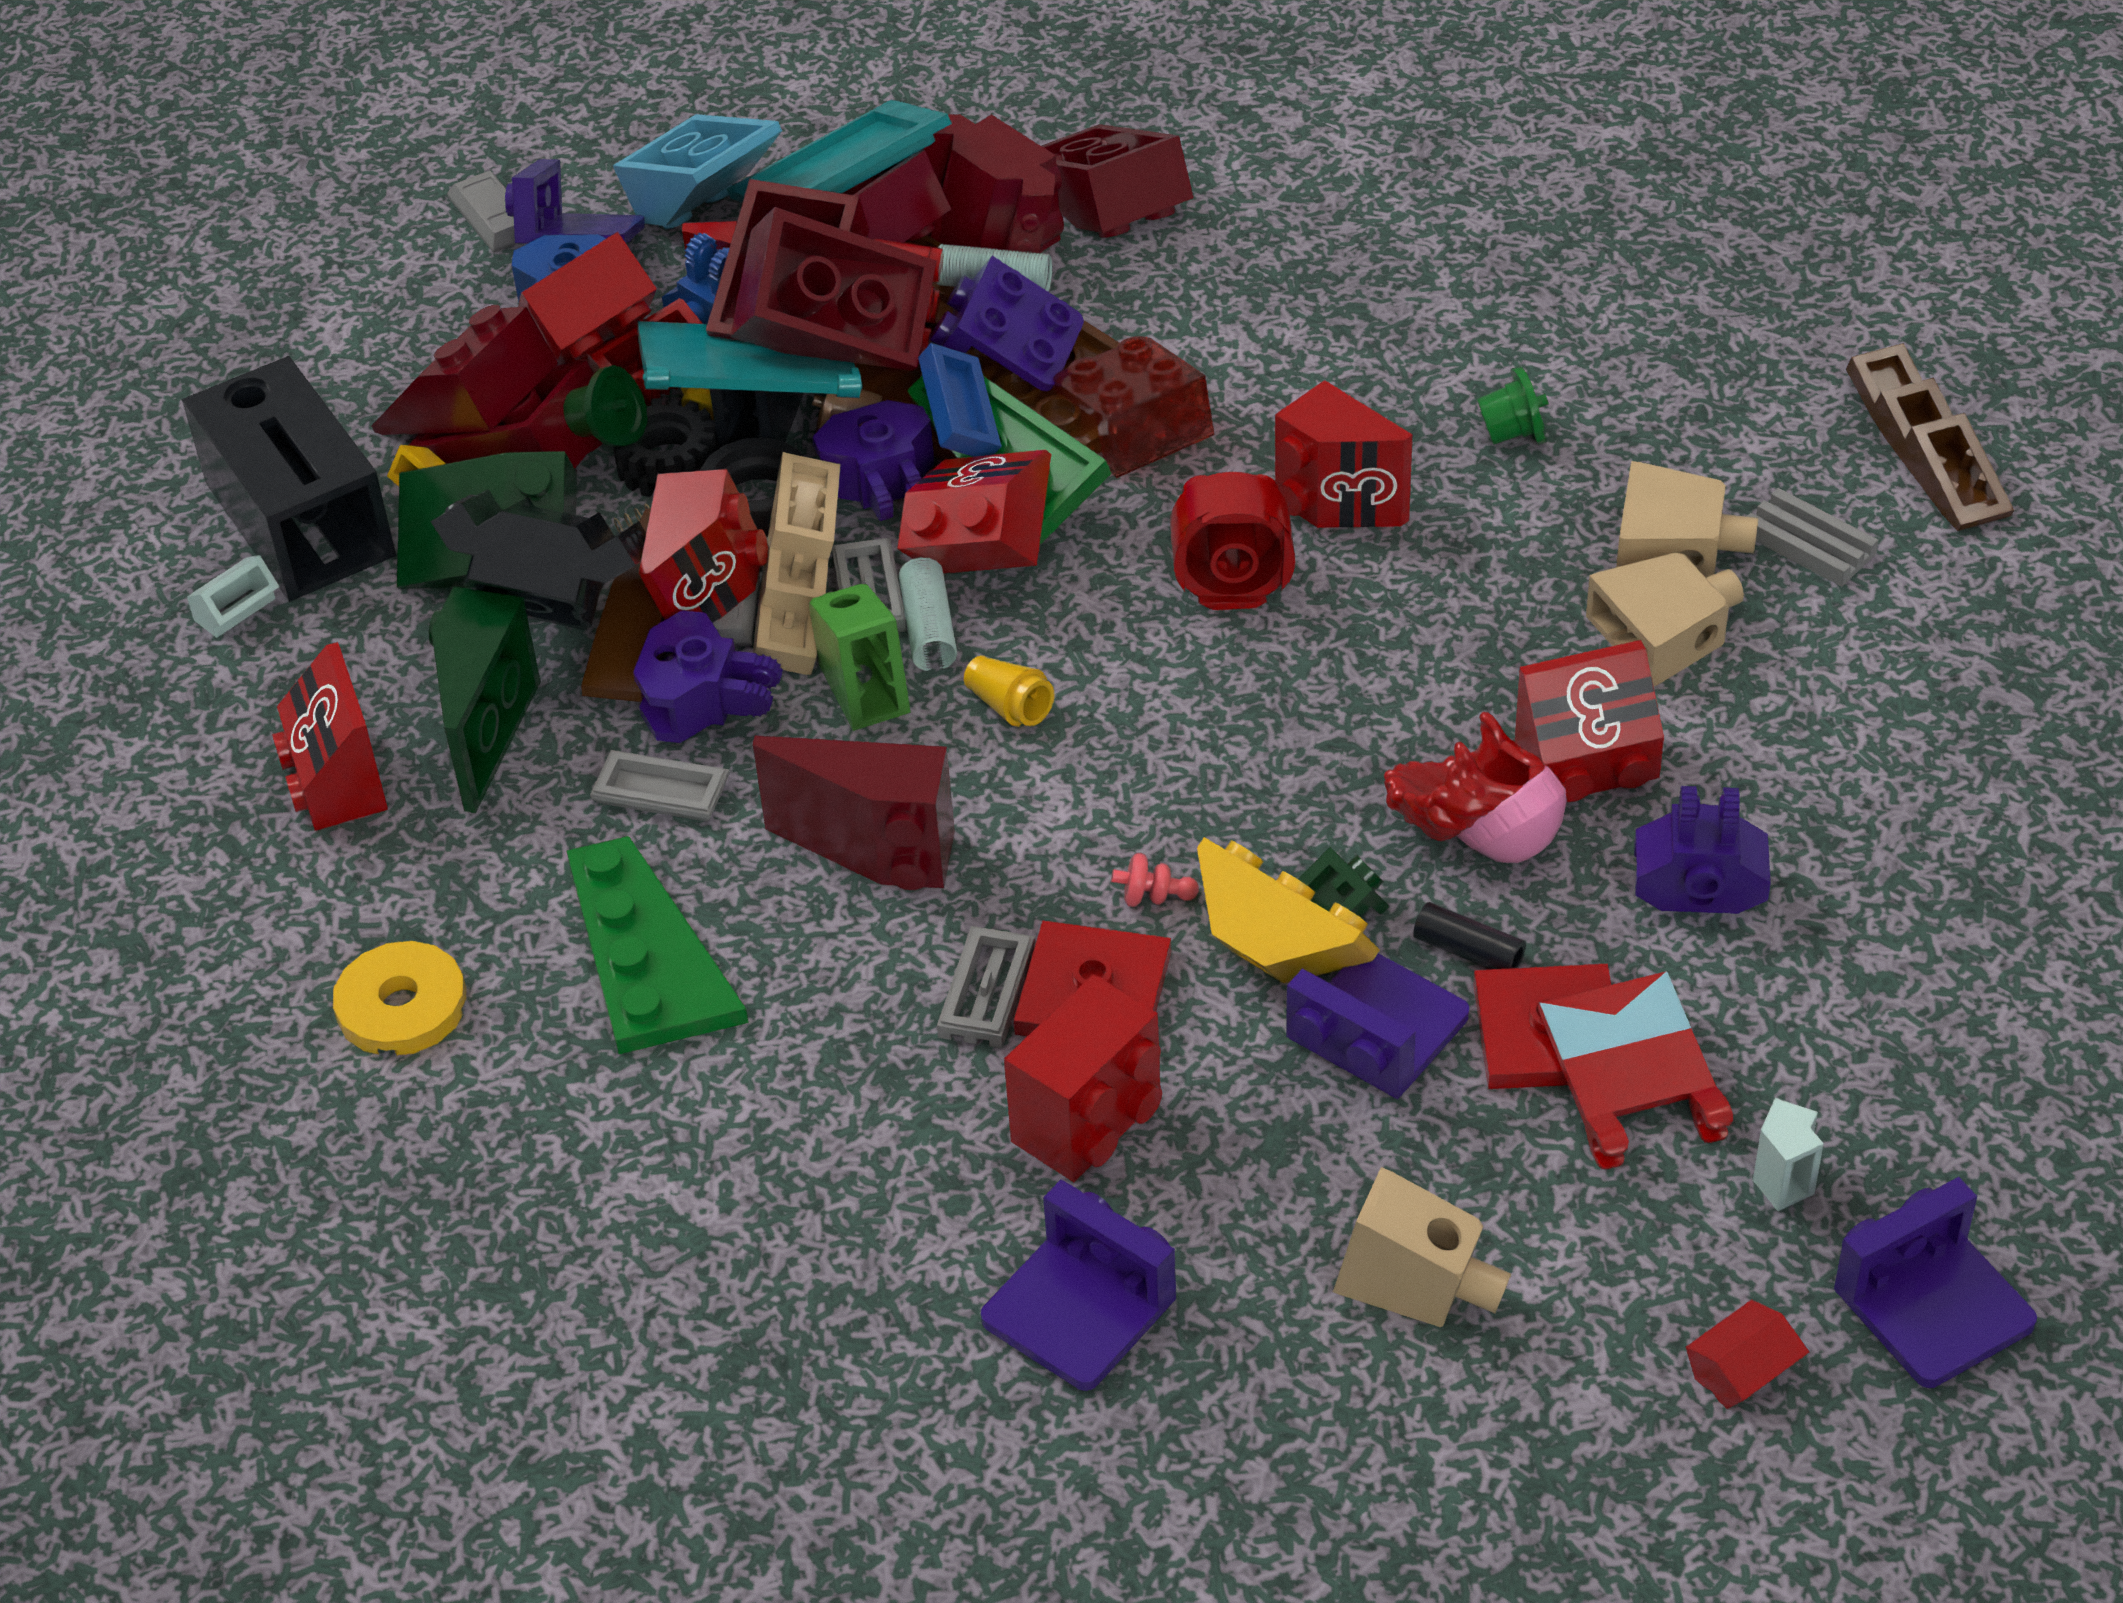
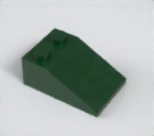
[397,451,577,589]
[429,586,541,813]

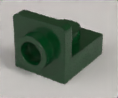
[1298,847,1390,917]

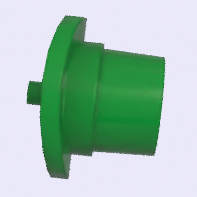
[1477,366,1549,445]

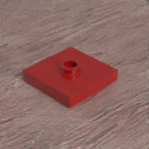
[1014,920,1172,1036]
[1473,963,1611,1089]

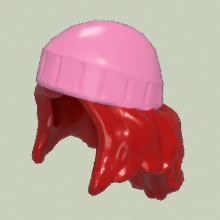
[1384,712,1567,863]

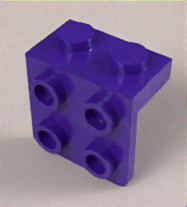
[505,159,645,244]
[929,255,1084,391]
[1286,953,1469,1100]
[1834,1177,2037,1388]
[981,1179,1176,1391]

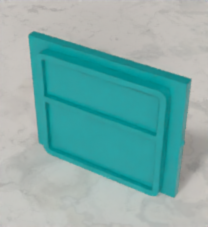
[726,99,952,203]

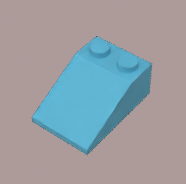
[613,114,782,229]

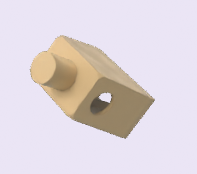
[1616,461,1758,577]
[1586,553,1744,686]
[1333,1167,1511,1327]

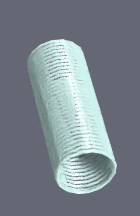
[936,244,1052,291]
[899,557,957,671]

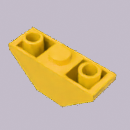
[1197,837,1380,983]

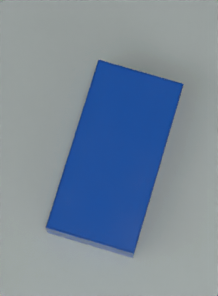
[918,343,1002,457]

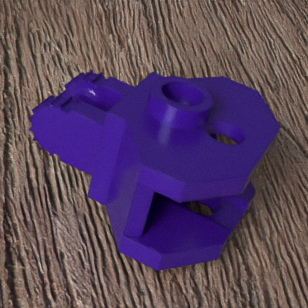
[812,400,934,521]
[633,610,783,743]
[1634,786,1771,914]

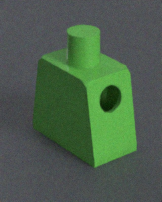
[809,584,911,731]

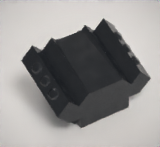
[431,489,646,631]

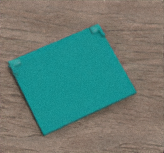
[637,321,862,398]

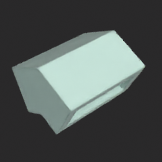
[187,555,279,638]
[1753,1098,1824,1211]

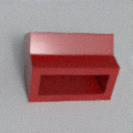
[1686,1299,1809,1409]

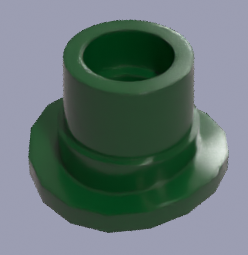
[563,365,648,447]

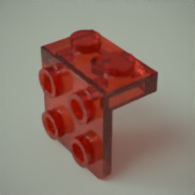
[1053,336,1215,478]

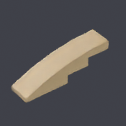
[753,452,840,675]

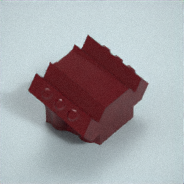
[922,114,1064,259]

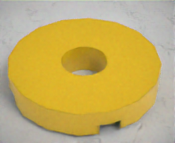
[333,941,467,1056]

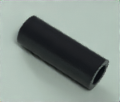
[1413,902,1526,970]

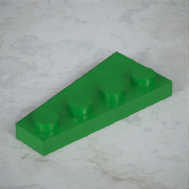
[907,376,1112,546]
[566,836,749,1054]

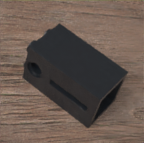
[182,356,397,602]

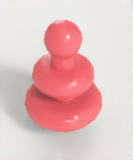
[1111,853,1199,907]

